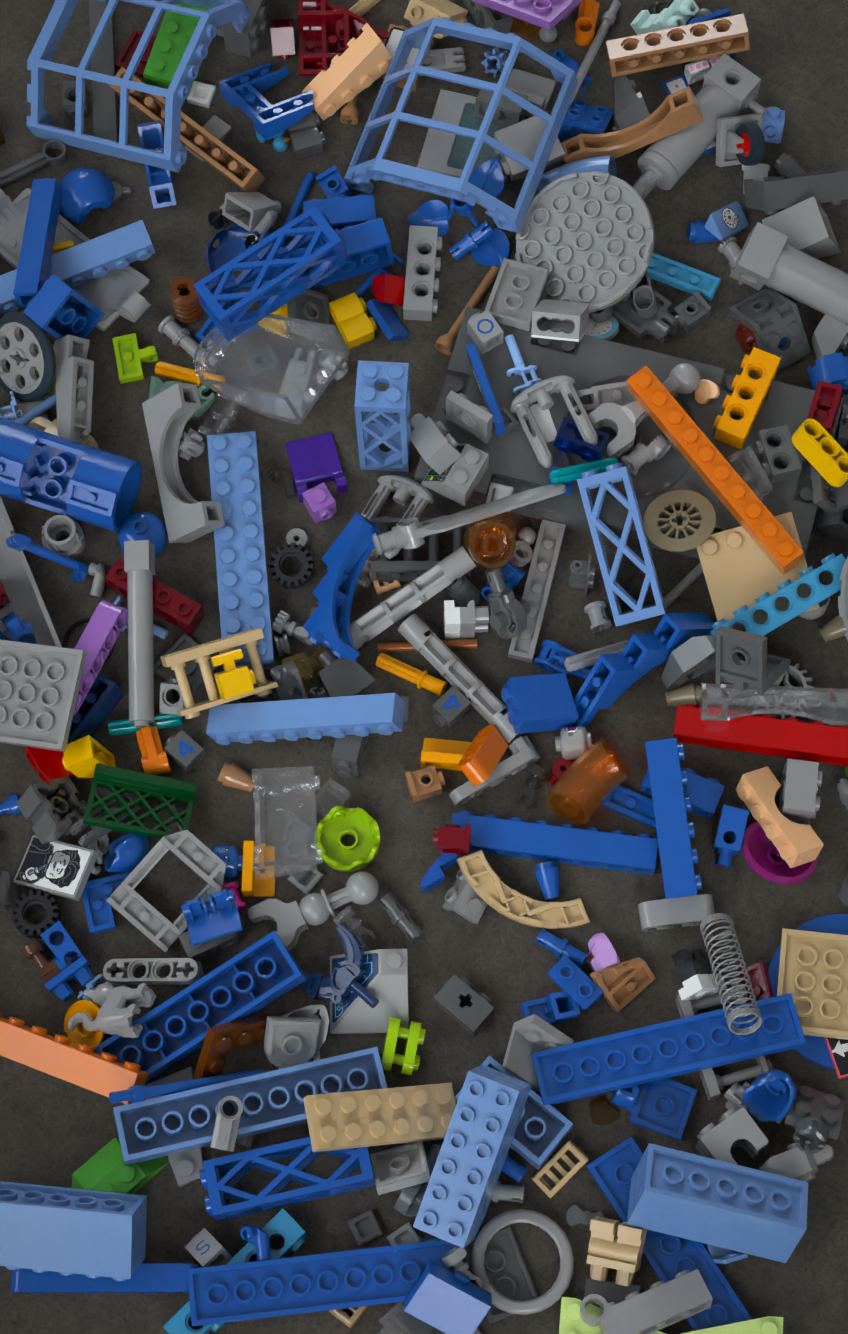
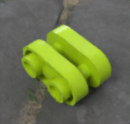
[381,1017,426,1076]

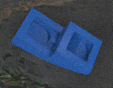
[420,854,462,894]

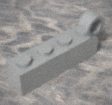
[580,1269,713,1334]

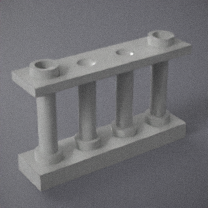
[675,978,773,1101]

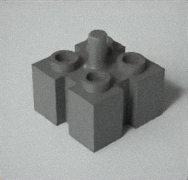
[16,776,87,844]

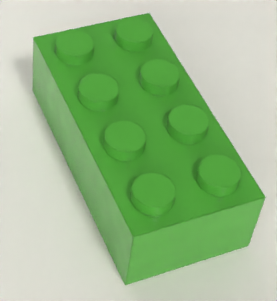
[143,2,210,98]

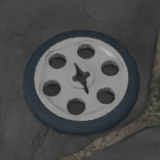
[0,312,56,403]

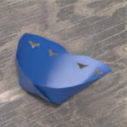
[205,225,272,283]

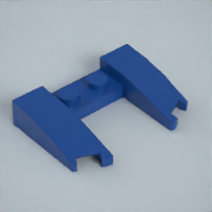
[219,62,314,139]

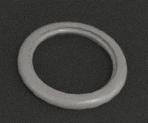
[470,1209,574,1315]

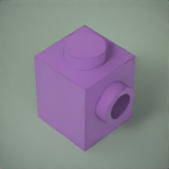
[302,482,337,524]

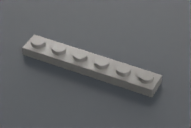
[508,519,566,663]

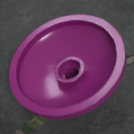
[742,821,818,884]

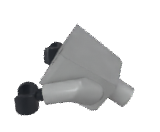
[208,192,282,249]

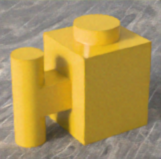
[211,649,256,700]

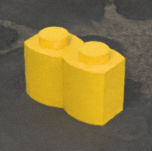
[329,292,377,349]

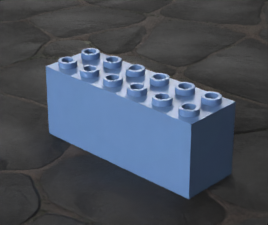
[413,1065,532,1248]
[627,1143,808,1263]
[0,1181,147,1281]

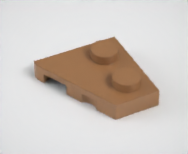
[590,957,656,1013]

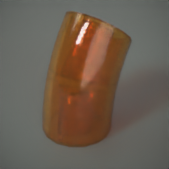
[465,512,516,568]
[546,738,630,825]

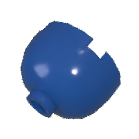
[118,512,167,558]

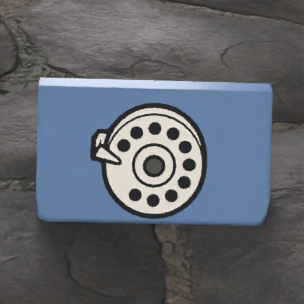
[704,201,749,241]

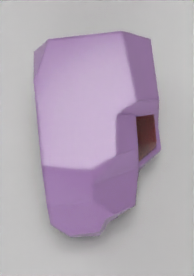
[587,932,620,972]

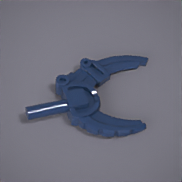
[298,923,379,1008]

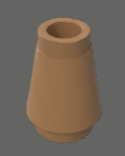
[218,762,257,792]

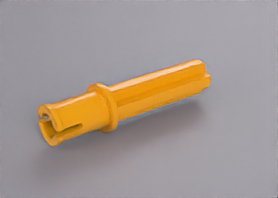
[155,361,226,392]
[375,653,447,697]

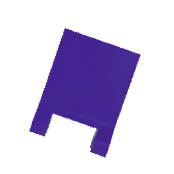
[285,432,348,503]

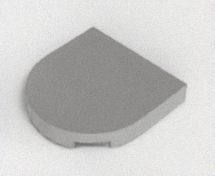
[264,1016,321,1069]

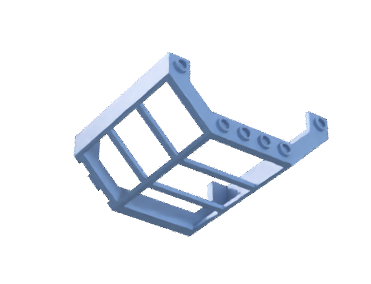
[27,0,250,173]
[344,17,578,233]

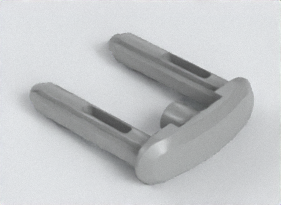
[510,375,598,468]
[361,475,434,559]

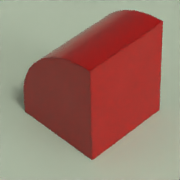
[372,274,405,306]

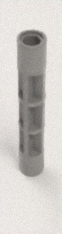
[350,546,476,649]
[398,614,522,744]

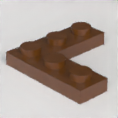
[192,1012,272,1080]

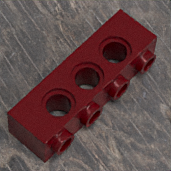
[105,558,205,635]

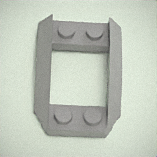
[106,830,226,952]

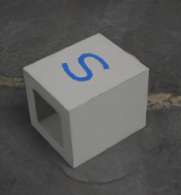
[185,1228,233,1267]

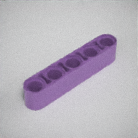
[73,600,128,716]

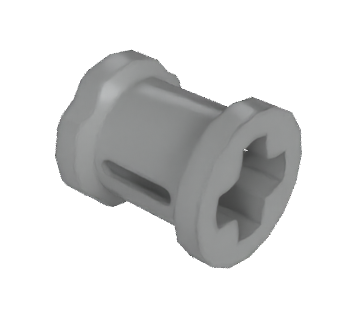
[584,601,612,633]

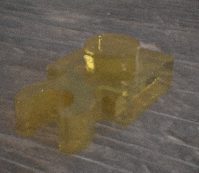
[280,650,325,681]

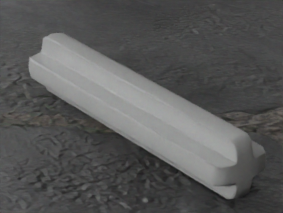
[564,640,628,672]

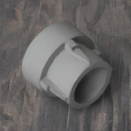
[41,513,86,559]

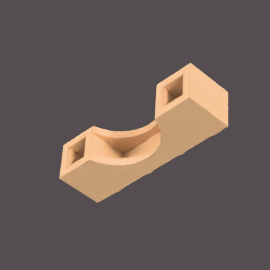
[735,766,824,868]

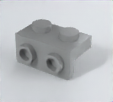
[442,869,487,924]

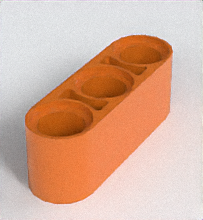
[458,724,508,786]

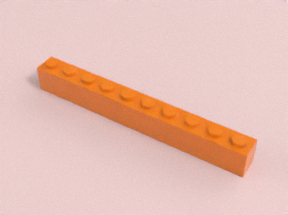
[626,365,804,576]

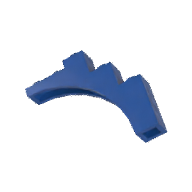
[303,512,383,662]

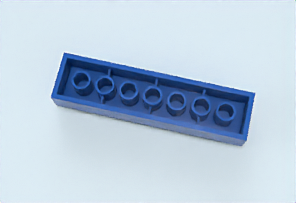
[95,931,307,1085]

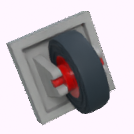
[716,113,765,167]

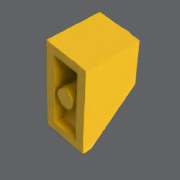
[62,735,116,778]

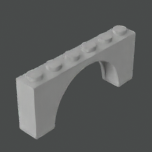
[142,383,225,543]

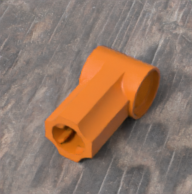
[574,0,600,46]
[136,726,171,776]

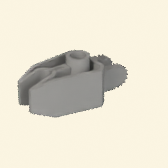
[759,1143,834,1182]

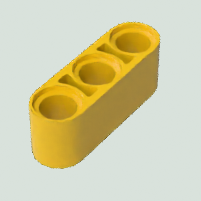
[791,419,848,487]

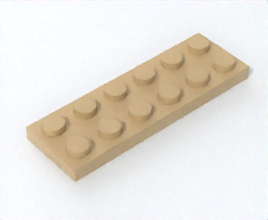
[303,1083,456,1152]

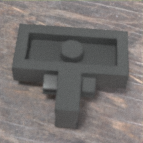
[836,394,848,448]

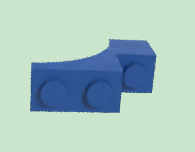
[137,120,176,209]

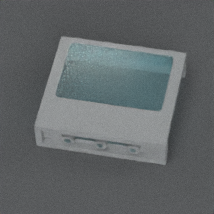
[417,89,524,189]

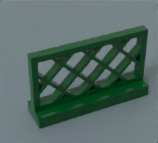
[83,764,197,839]

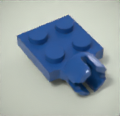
[612,1078,697,1142]

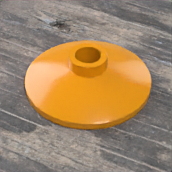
[64,1000,105,1051]

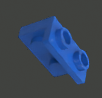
[548,955,603,1010]

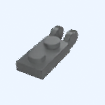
[69,792,142,847]

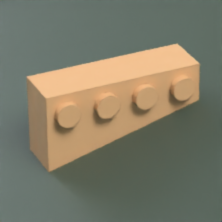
[302,23,393,121]

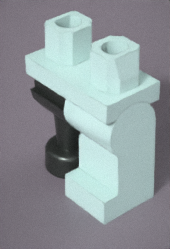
[630,0,699,35]

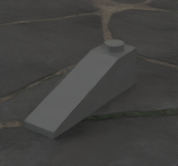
[611,74,650,132]

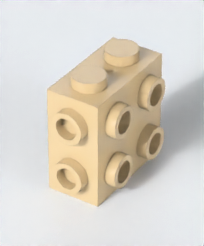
[404,0,468,39]

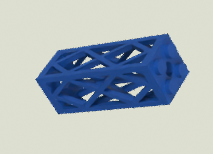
[193,206,347,342]
[199,1137,375,1222]

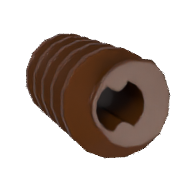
[169,276,203,324]

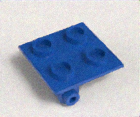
[181,889,243,946]

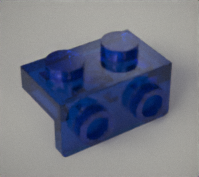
[553,417,610,462]

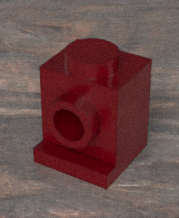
[433,824,471,856]

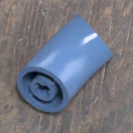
[538,155,617,192]

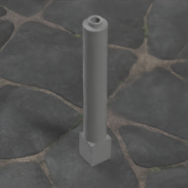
[124,540,155,728]

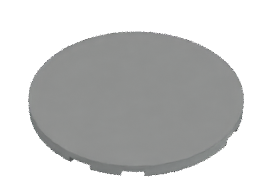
[515,171,655,313]

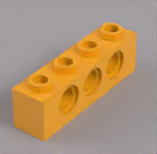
[712,347,781,449]

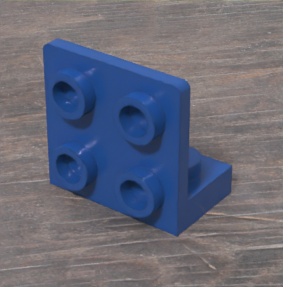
[558,100,614,143]

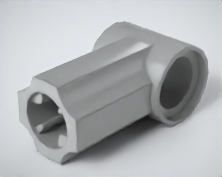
[210,1096,243,1152]

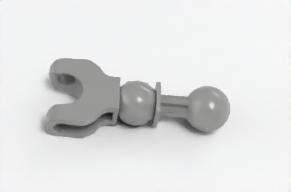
[247,872,379,951]

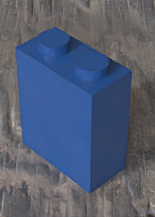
[501,673,579,734]

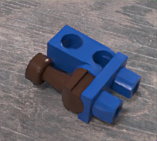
[21,921,94,1003]

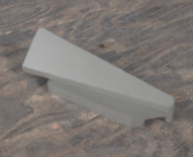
[54,335,94,442]

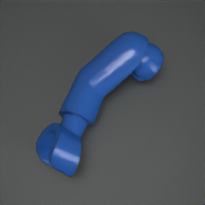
[552,49,593,92]

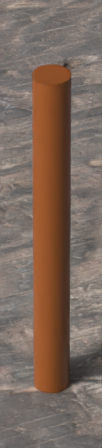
[377,639,477,653]

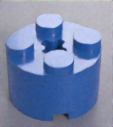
[807,352,848,397]

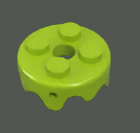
[316,806,380,872]

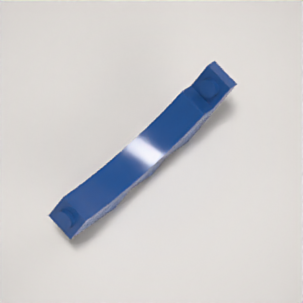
[574,612,715,728]

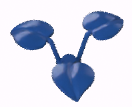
[407,158,510,267]

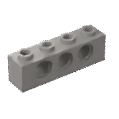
[403,225,442,321]

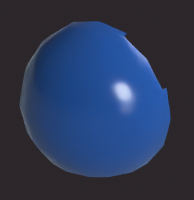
[59,167,115,224]

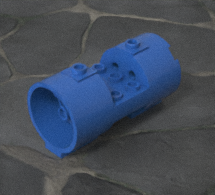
[0,418,142,532]

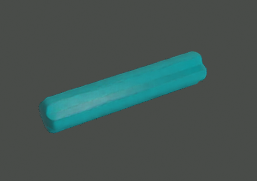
[549,457,618,485]
[108,713,183,736]

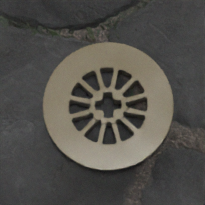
[643,490,716,552]

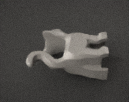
[67,981,156,1038]

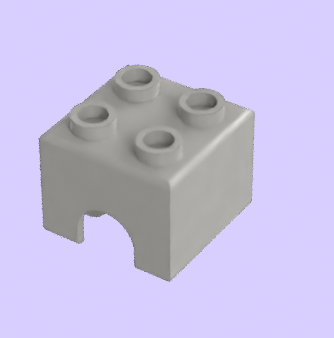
[696,1107,768,1165]

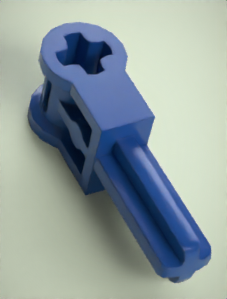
[533,640,592,680]

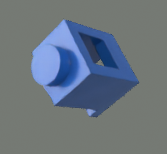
[315,165,353,199]

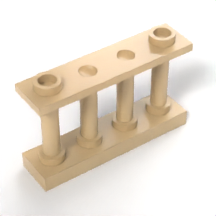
[161,628,278,719]

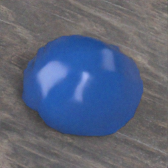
[104,833,149,872]
[742,1069,797,1122]

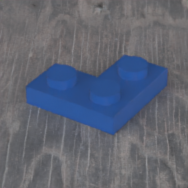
[82,872,135,935]

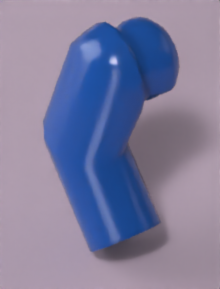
[240,1224,271,1261]

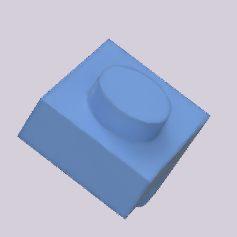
[762,107,785,144]

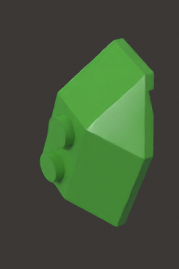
[72,1138,170,1194]

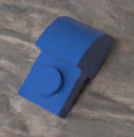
[519,991,581,1026]

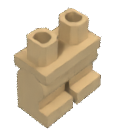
[586,1216,647,1287]

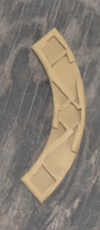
[457,850,590,929]

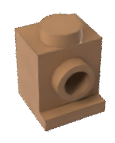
[405,765,445,803]

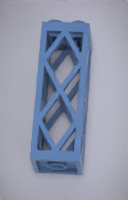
[354,360,412,472]
[577,463,666,627]

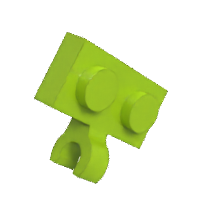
[112,333,159,384]

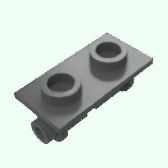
[568,554,595,595]

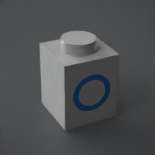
[467,310,504,354]

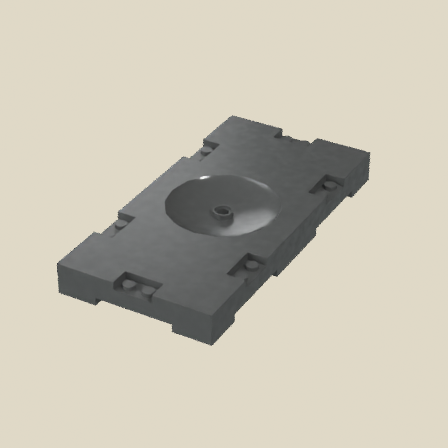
[415,306,844,559]

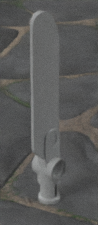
[372,484,566,555]

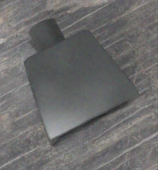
[318,649,376,697]

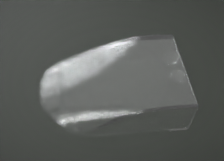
[193,314,351,425]

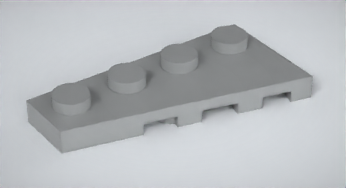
[144,1067,204,1187]

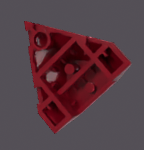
[298,0,390,76]

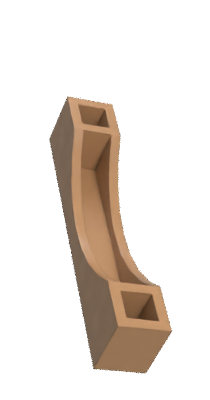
[561,86,704,164]

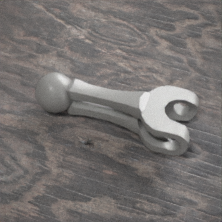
[588,363,700,458]

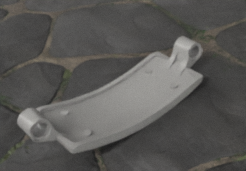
[0,188,151,331]

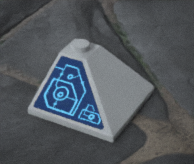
[330,949,409,1034]

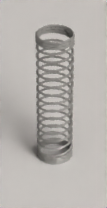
[700,913,763,1035]

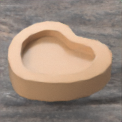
[694,379,720,404]

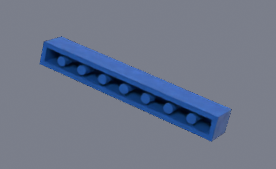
[451,811,658,875]

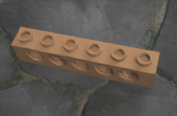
[606,13,750,77]

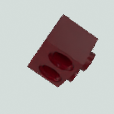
[807,381,843,435]

